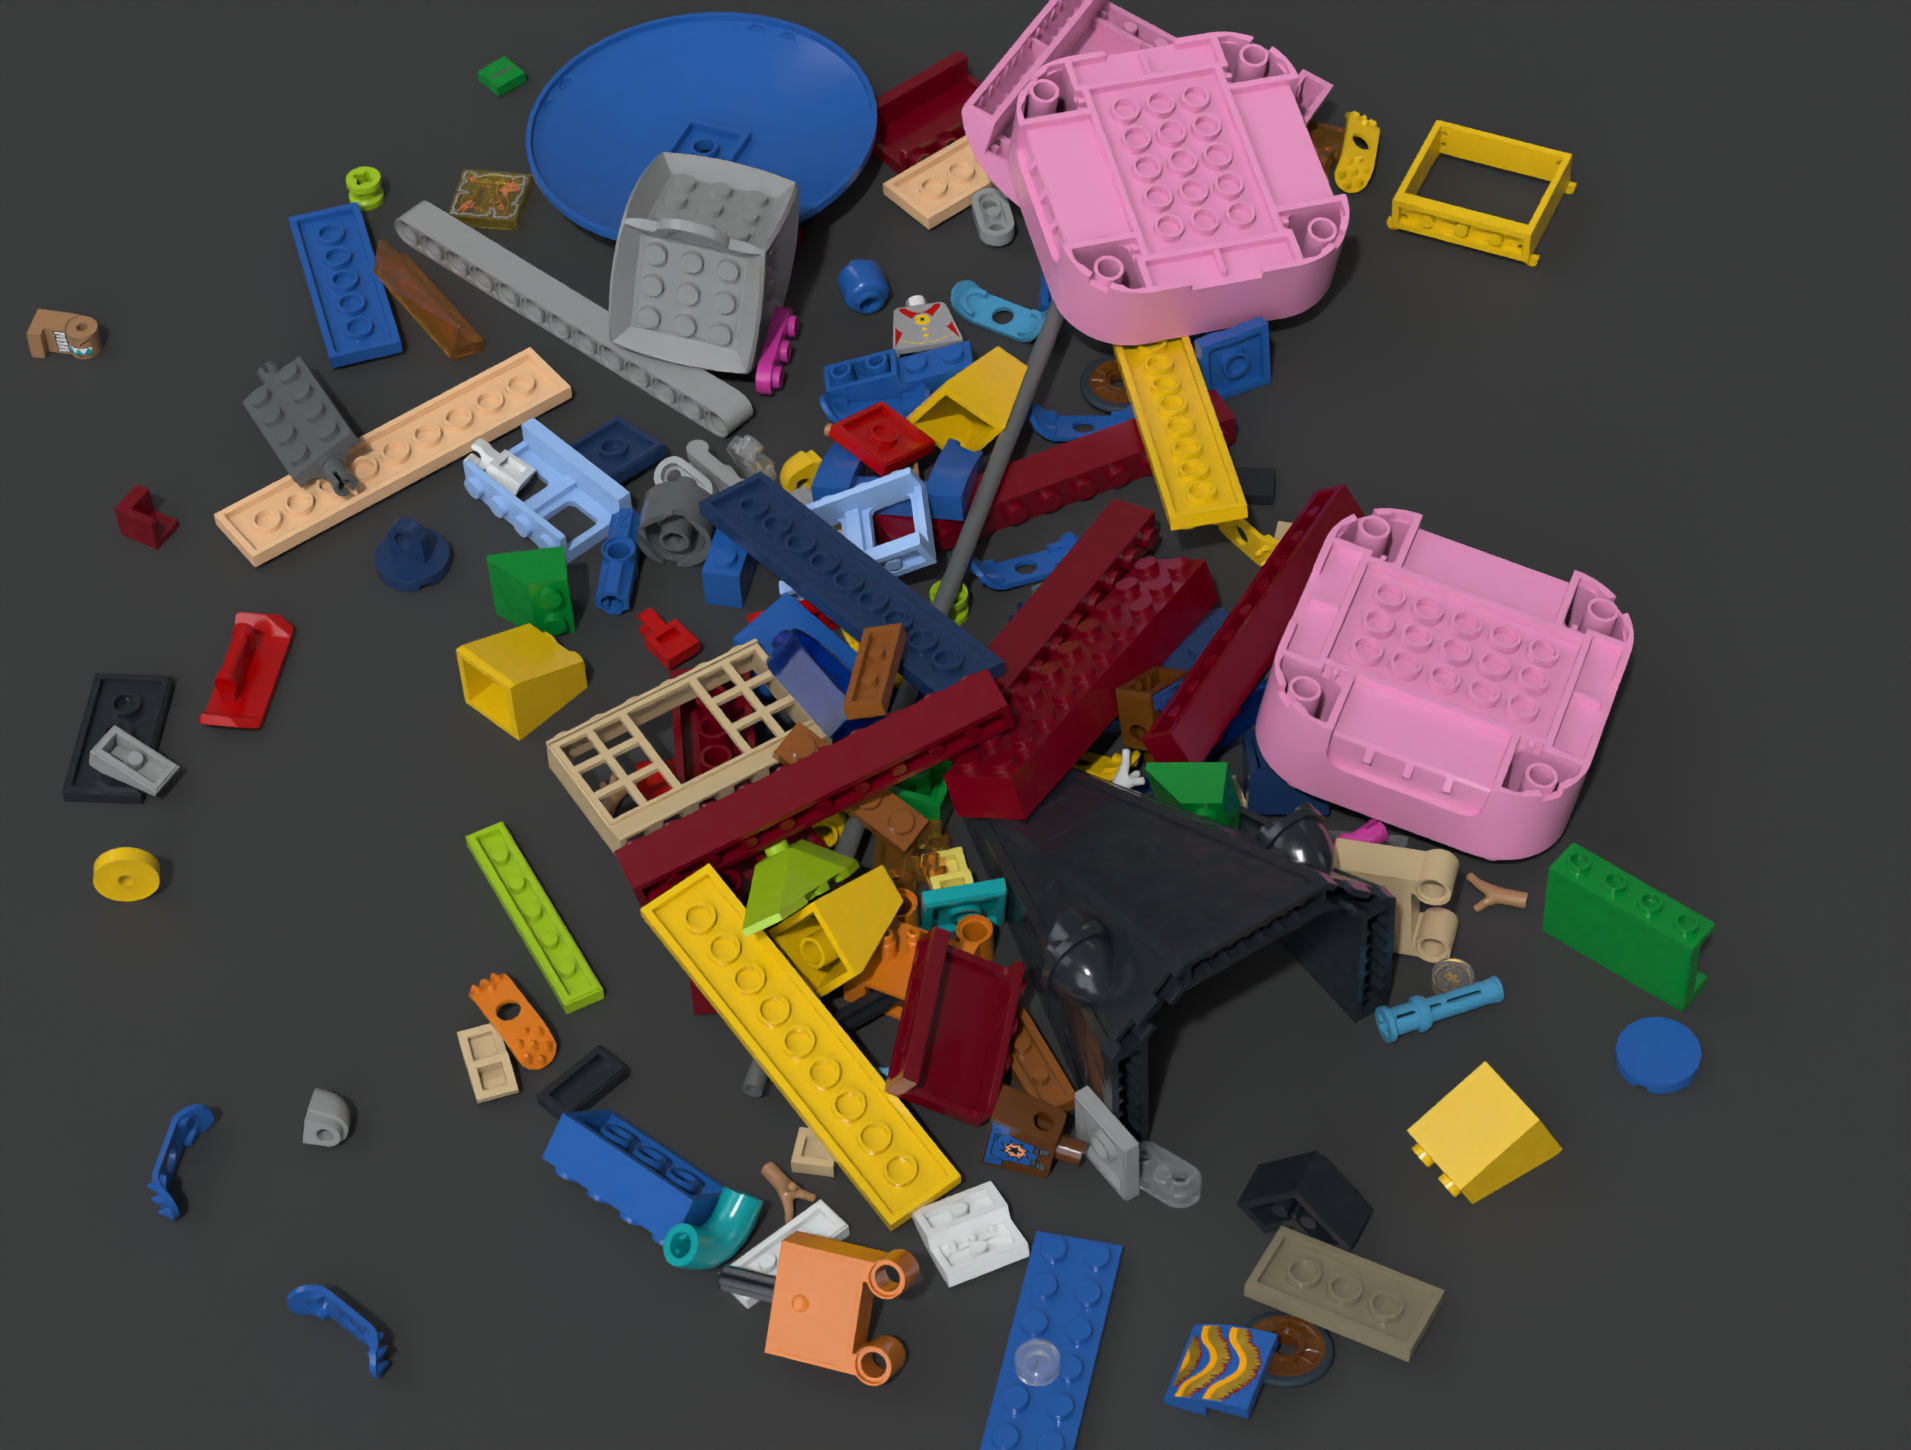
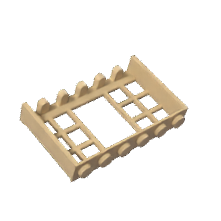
[546,638,832,856]

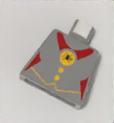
[893,295,963,358]

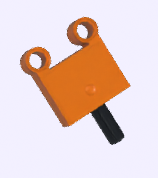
[717,1231,919,1386]

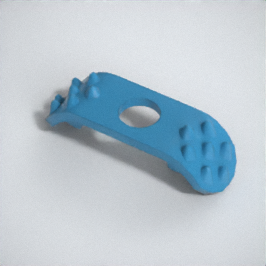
[950,280,1048,343]

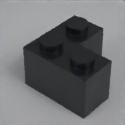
[1236,1151,1372,1250]

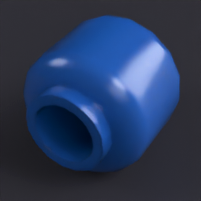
[838,259,889,314]

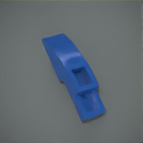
[823,340,975,402]

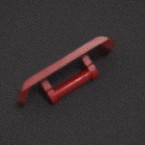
[199,611,294,729]

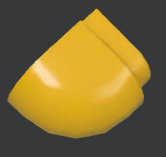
[780,450,822,493]

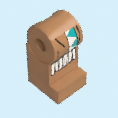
[26,309,102,359]

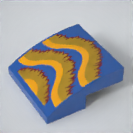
[1163,1324,1279,1419]

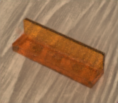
[373,239,484,360]

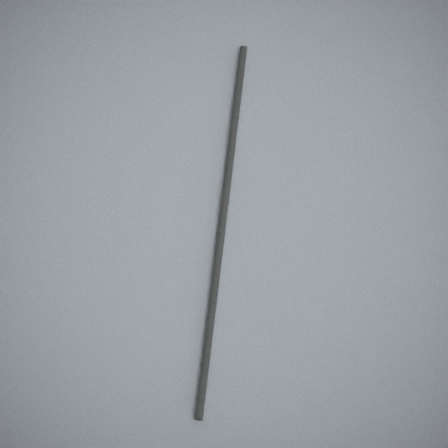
[742,299,1065,1097]

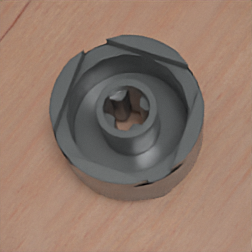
[637,476,716,567]

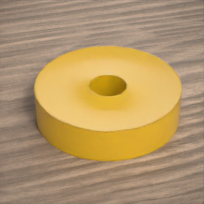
[93,847,160,902]

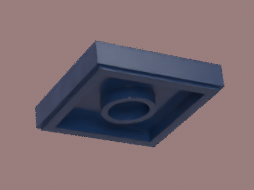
[569,416,667,484]

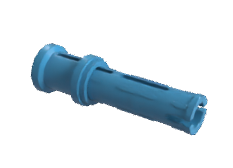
[1375,975,1504,1043]

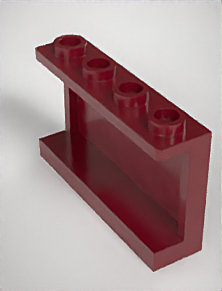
[871,51,981,174]
[884,926,1026,1127]

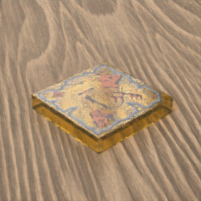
[448,169,533,231]

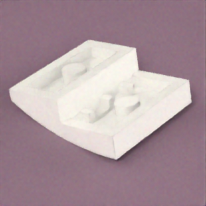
[912,1181,1030,1288]

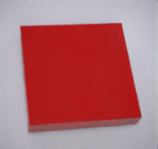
[828,401,936,477]

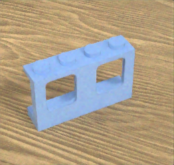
[463,417,632,564]
[779,467,937,601]

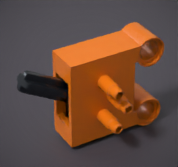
[831,888,995,1034]

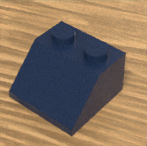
[1242,731,1330,817]

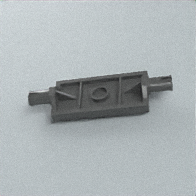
[242,356,359,496]

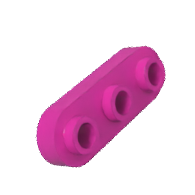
[756,306,799,395]

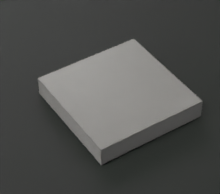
[1075,1085,1139,1201]

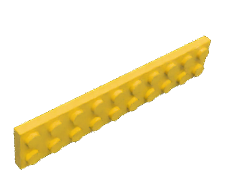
[1112,336,1248,531]
[640,863,961,1232]

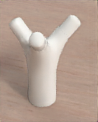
[1112,749,1145,788]

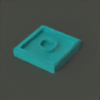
[921,878,1007,934]

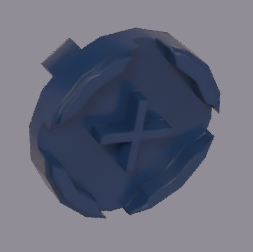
[374,517,451,592]

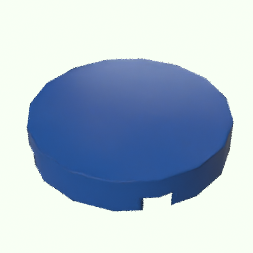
[1614,1017,1702,1094]

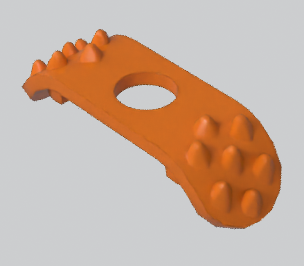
[467,972,556,1070]

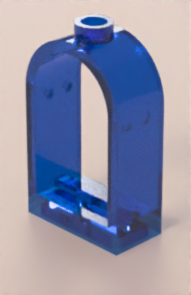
[766,628,888,741]

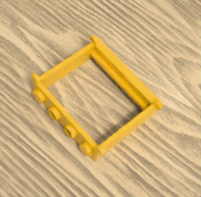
[1387,120,1577,267]

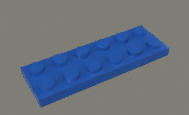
[288,202,403,369]
[980,1231,1123,1450]

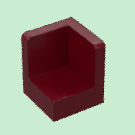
[114,484,179,550]

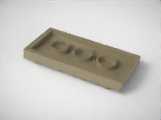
[1244,1225,1445,1362]

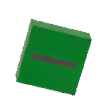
[477,56,526,97]

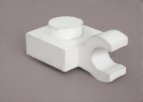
[463,439,536,495]

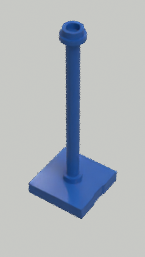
[1195,316,1271,400]

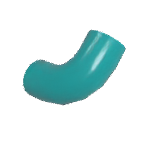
[663,1186,764,1271]

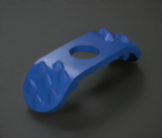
[819,384,930,423]
[1028,403,1135,441]
[969,532,1079,590]
[147,1104,214,1221]
[287,1285,389,1378]

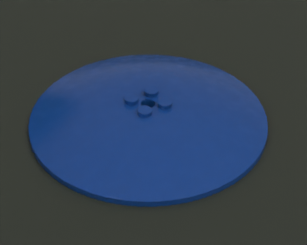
[525,12,878,241]

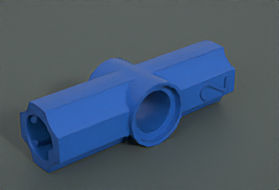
[595,508,640,615]

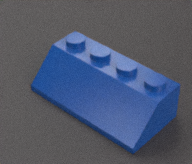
[542,1109,724,1246]

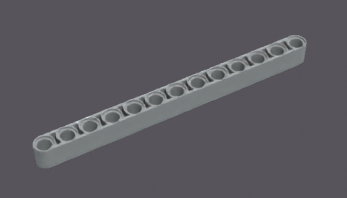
[394,200,753,438]

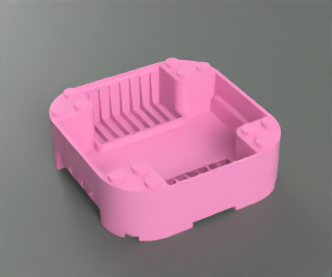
[1007,32,1349,346]
[1255,508,1634,861]

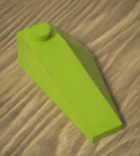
[742,839,860,937]

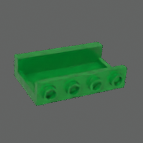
[1542,843,1714,1013]

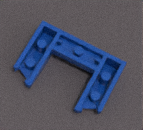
[811,438,983,521]

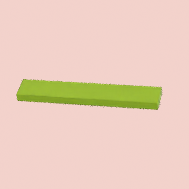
[465,821,604,1015]

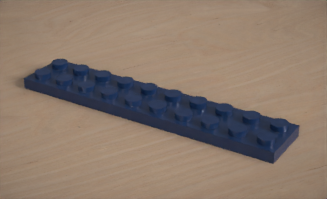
[699,471,1005,696]

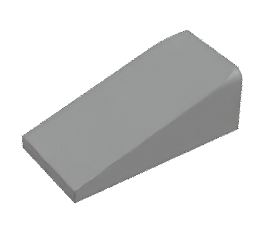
[89,725,180,797]

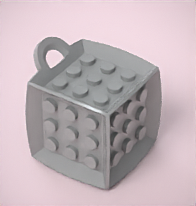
[609,152,799,374]

